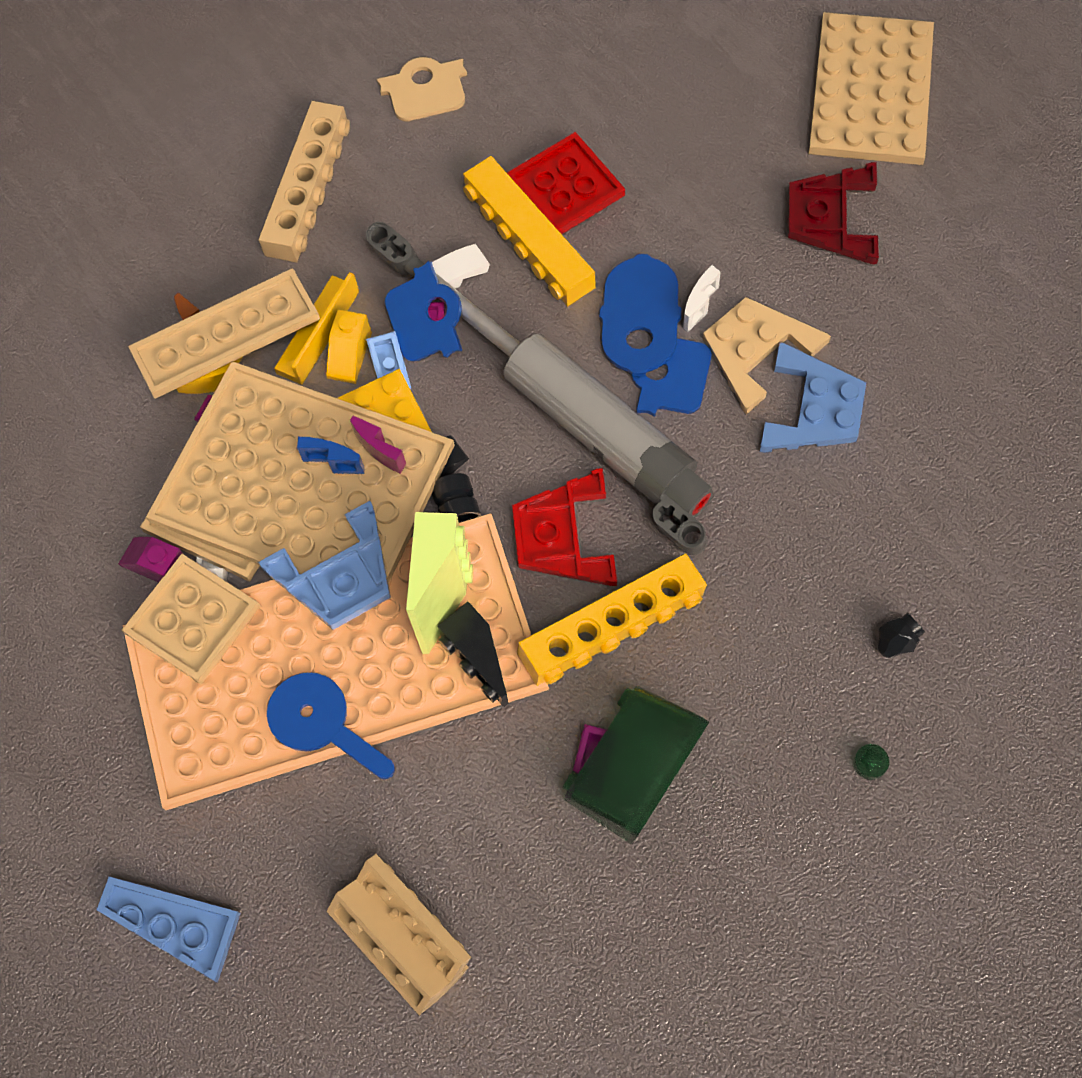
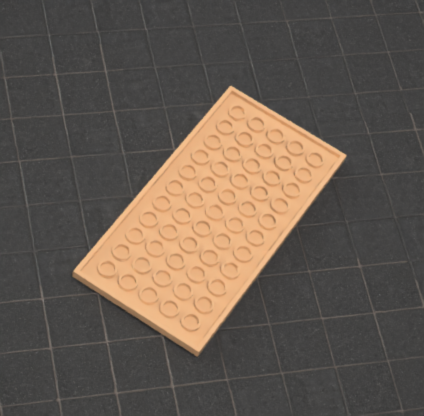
[123,513,549,810]

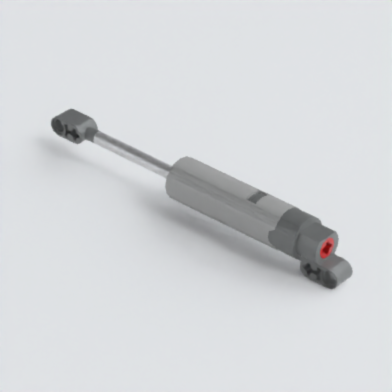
[366,222,714,555]

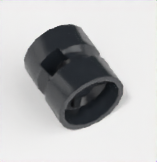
[432,473,481,523]

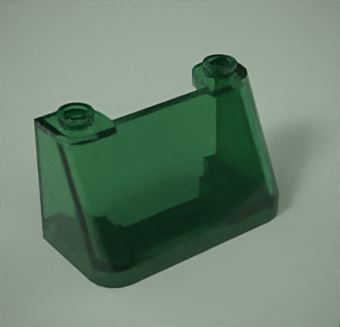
[562,686,709,845]

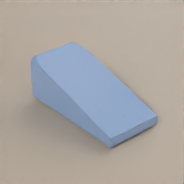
[366,331,412,389]

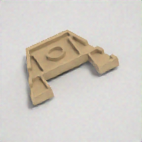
[703,297,831,414]

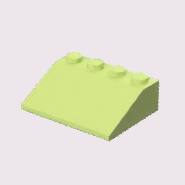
[406,512,473,654]

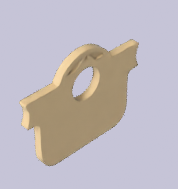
[377,57,467,121]

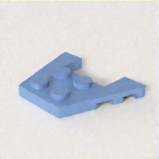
[760,343,866,453]
[258,501,391,630]

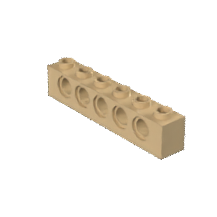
[259,101,350,263]

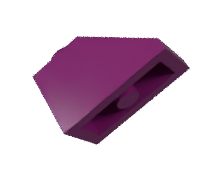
[118,537,183,583]

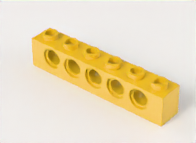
[517,554,707,686]

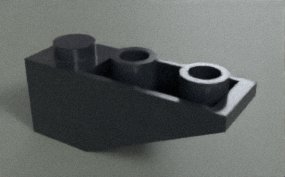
[438,602,509,707]

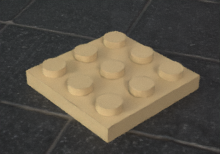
[122,554,260,684]

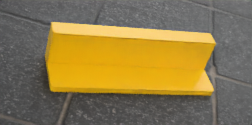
[274,272,359,385]

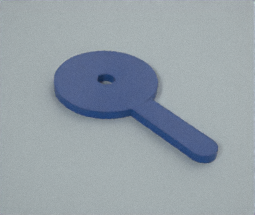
[267,673,395,779]

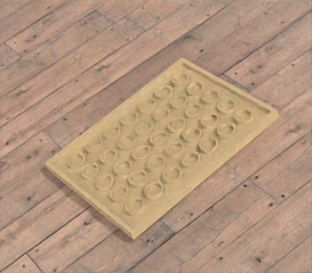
[146,361,455,609]

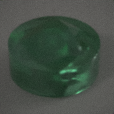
[853,744,889,780]

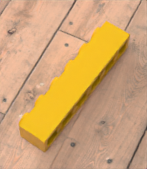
[463,156,596,307]

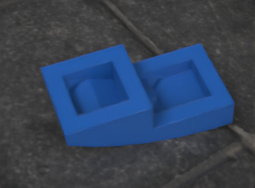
[297,436,365,474]

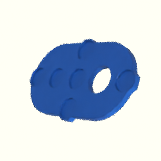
[599,254,682,376]

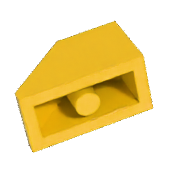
[326,310,372,384]

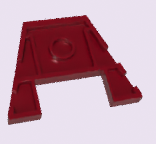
[788,162,879,264]

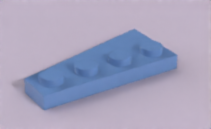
[97,876,241,983]

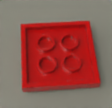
[507,132,625,234]

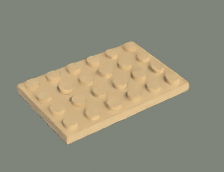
[808,12,934,165]

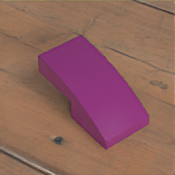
[350,415,406,474]

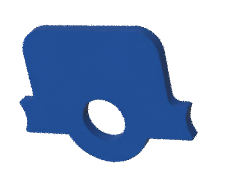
[385,261,462,361]
[631,338,712,417]

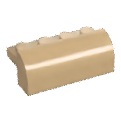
[327,854,471,1016]

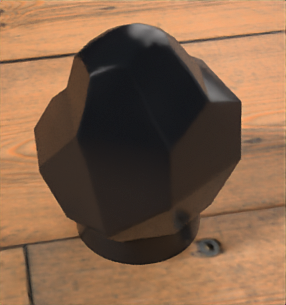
[878,612,925,658]

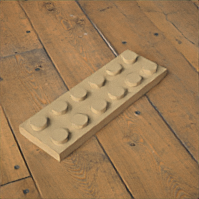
[128,268,320,399]

